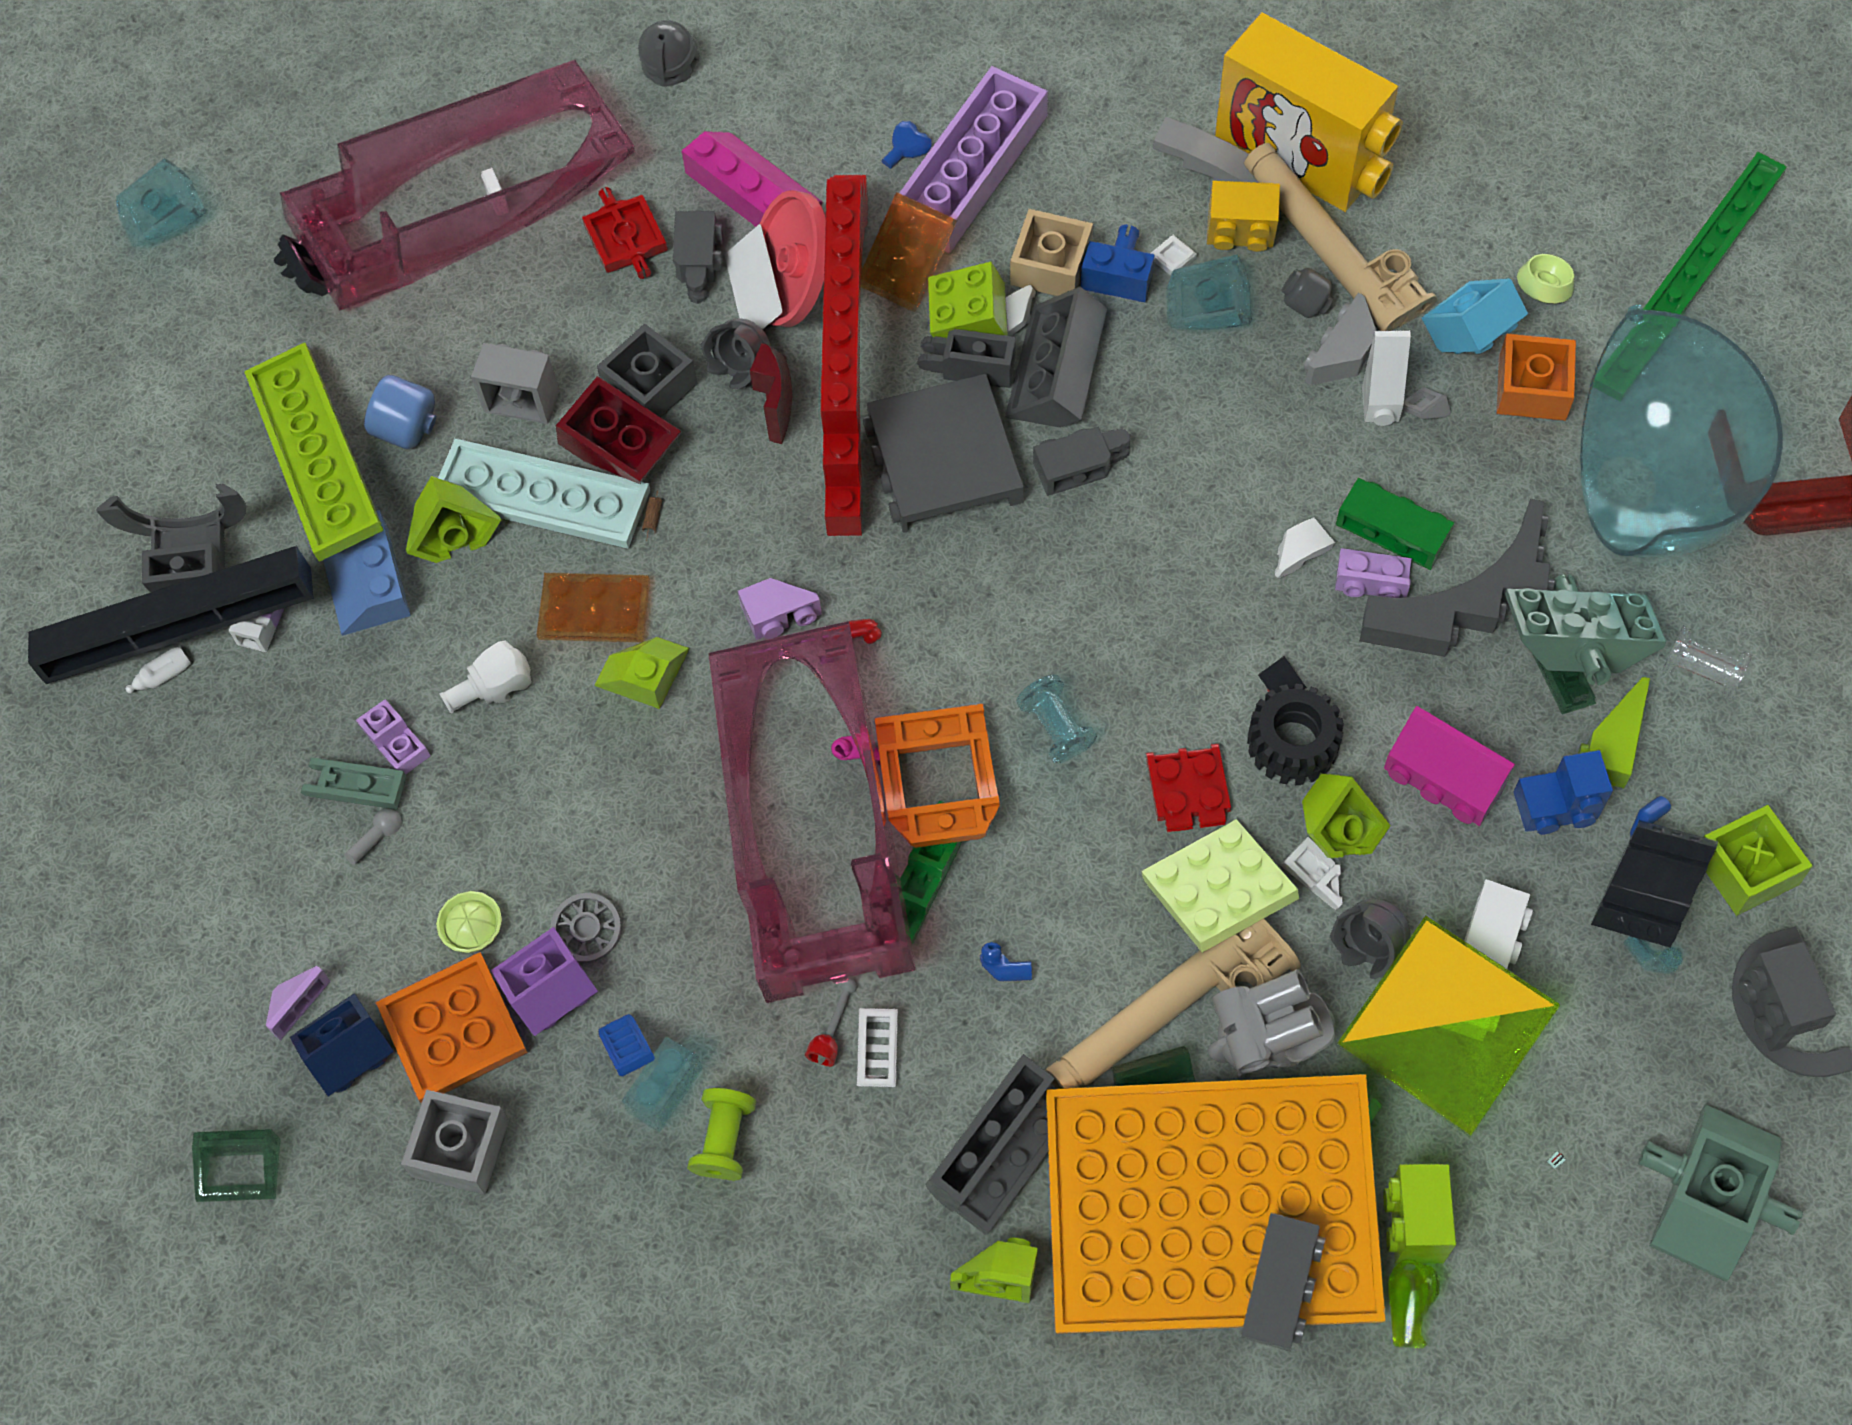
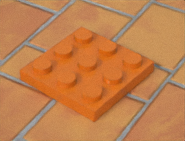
[375,952,528,1104]

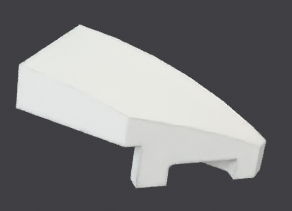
[1006,285,1036,337]
[1275,518,1335,578]
[1280,837,1342,910]

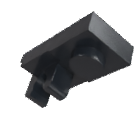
[274,234,333,297]

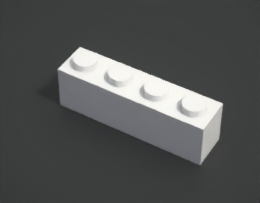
[1439,879,1533,1041]

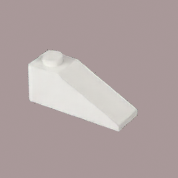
[1362,331,1411,426]

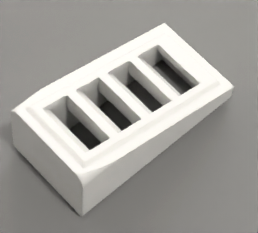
[857,1008,898,1087]

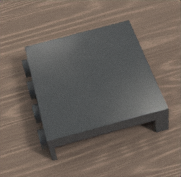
[863,374,1023,533]

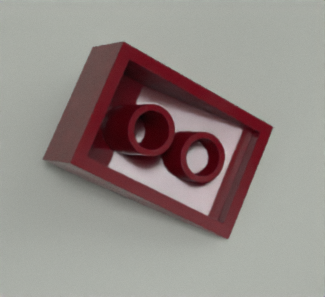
[556,376,681,484]

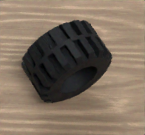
[1247,684,1344,786]

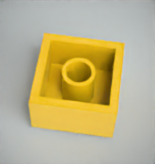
[1207,181,1280,252]

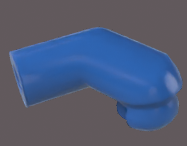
[1630,796,1671,837]

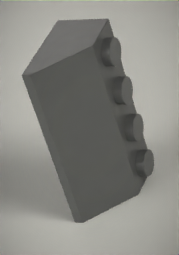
[1005,287,1107,428]

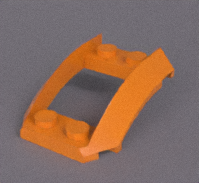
[875,704,1000,848]

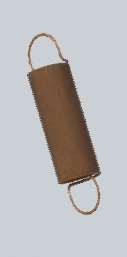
[642,490,662,541]

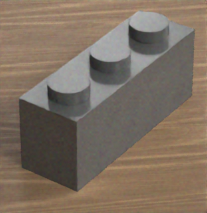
[1241,1213,1326,1352]

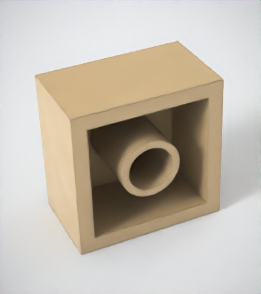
[1010,209,1093,296]

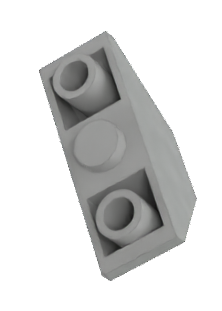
[1304,293,1376,385]

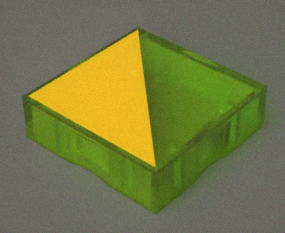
[1337,915,1560,1138]

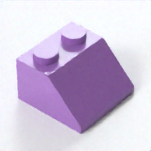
[491,927,598,1036]

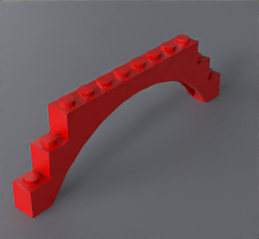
[821,175,868,536]

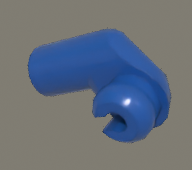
[980,942,1032,982]

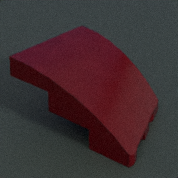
[750,343,792,444]

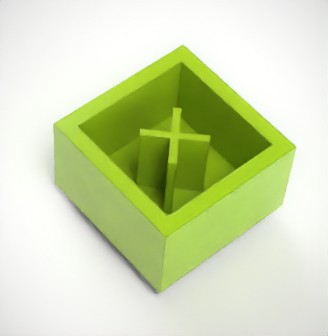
[928,261,1007,338]
[1704,805,1813,916]
[1383,1164,1456,1264]

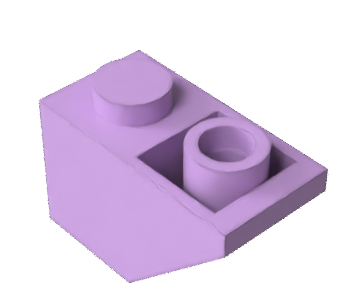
[738,578,822,640]

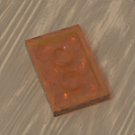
[861,192,958,312]
[537,573,650,643]

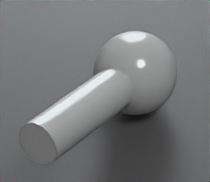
[344,808,402,864]

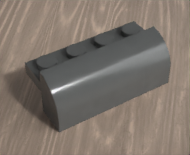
[926,1054,1055,1235]

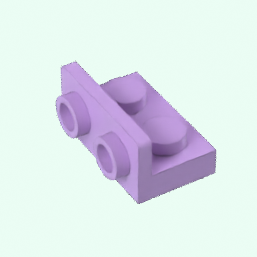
[1335,548,1412,598]

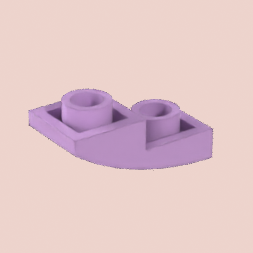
[356,699,431,775]

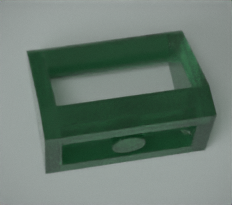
[192,1129,281,1202]

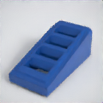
[598,1014,655,1077]

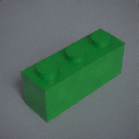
[1336,477,1454,570]

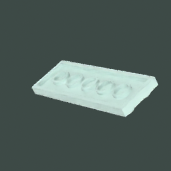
[438,438,650,549]

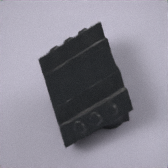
[1591,820,1718,948]

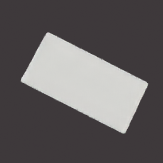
[724,224,783,330]

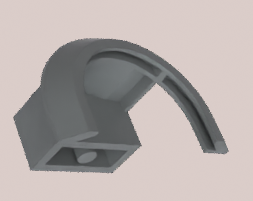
[97,484,246,592]
[1732,926,1852,1077]

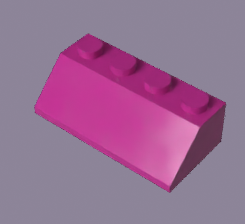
[682,131,823,227]

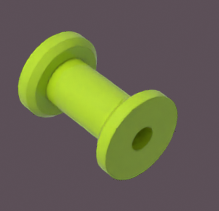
[687,1088,756,1181]

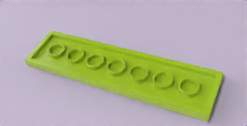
[244,342,384,562]

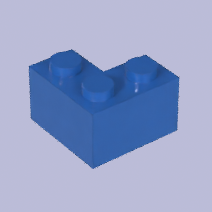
[1513,750,1613,835]

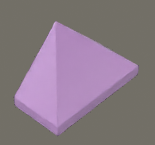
[266,966,330,1041]

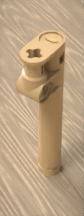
[1244,143,1437,331]
[1045,919,1301,1089]

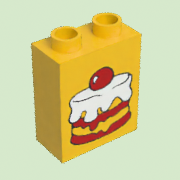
[1215,12,1403,212]

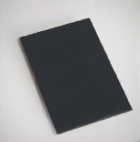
[1258,656,1307,693]

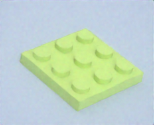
[1141,819,1299,953]

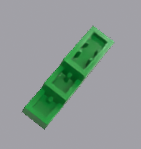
[875,800,962,952]

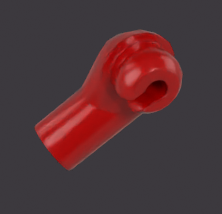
[827,619,882,652]

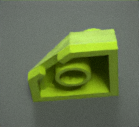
[406,476,501,563]
[595,637,689,709]
[1302,773,1391,858]
[950,1238,1038,1303]

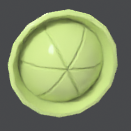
[1517,254,1574,304]
[436,891,502,953]

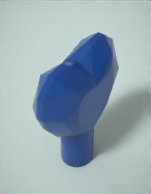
[881,121,932,169]

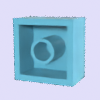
[1422,279,1528,354]

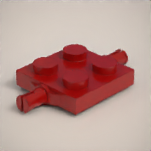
[582,187,668,279]

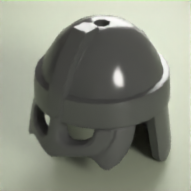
[638,20,699,87]
[700,318,770,389]
[1330,899,1411,979]

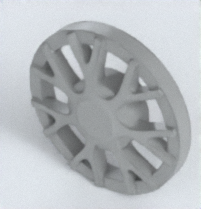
[550,893,621,962]

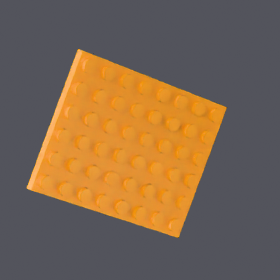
[1046,1074,1385,1334]

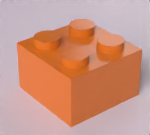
[1496,333,1576,421]

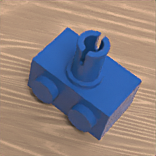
[1081,224,1155,303]

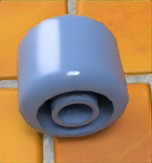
[364,375,436,449]

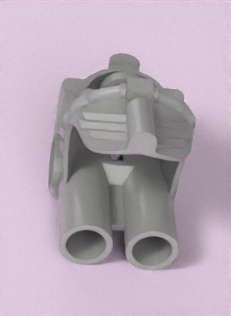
[1208,969,1336,1080]

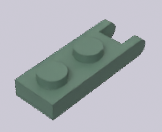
[301,758,406,810]

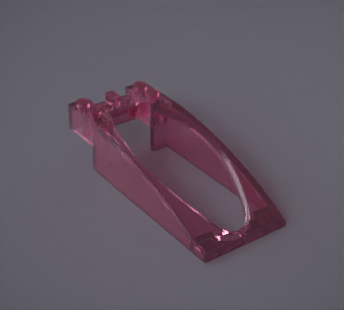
[280,60,635,311]
[708,621,916,1003]

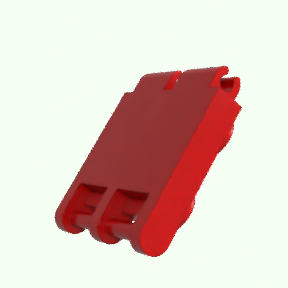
[1145,744,1231,832]

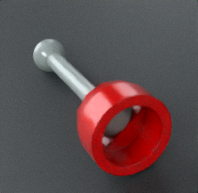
[805,979,856,1067]

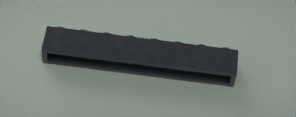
[28,545,314,684]

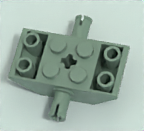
[1505,574,1666,686]
[1638,1104,1803,1282]

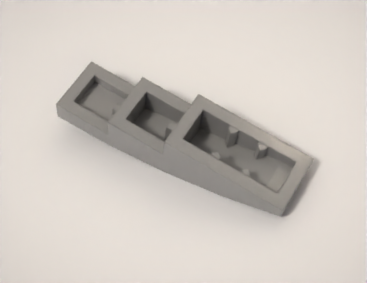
[1153,117,1258,183]

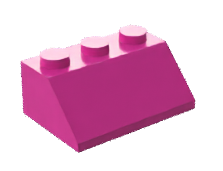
[1384,706,1515,826]

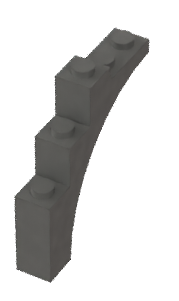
[1359,499,1555,657]

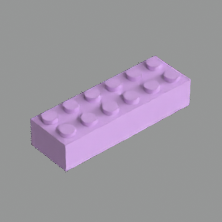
[892,66,1048,253]

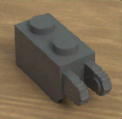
[673,211,723,304]
[917,329,1016,388]
[1033,427,1131,496]

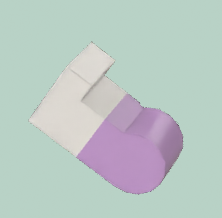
[228,608,284,652]

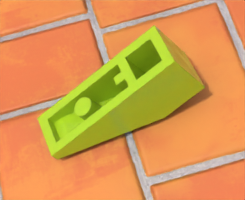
[1578,677,1650,789]

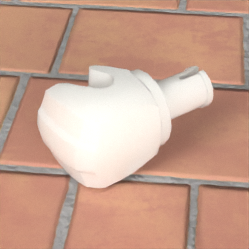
[439,641,532,714]

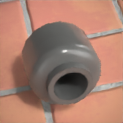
[1281,268,1334,318]

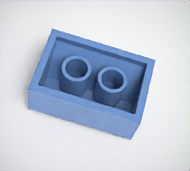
[323,510,411,636]

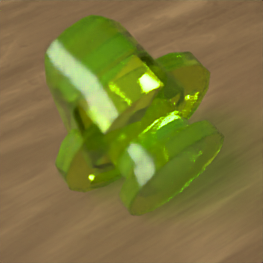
[1388,1259,1440,1349]

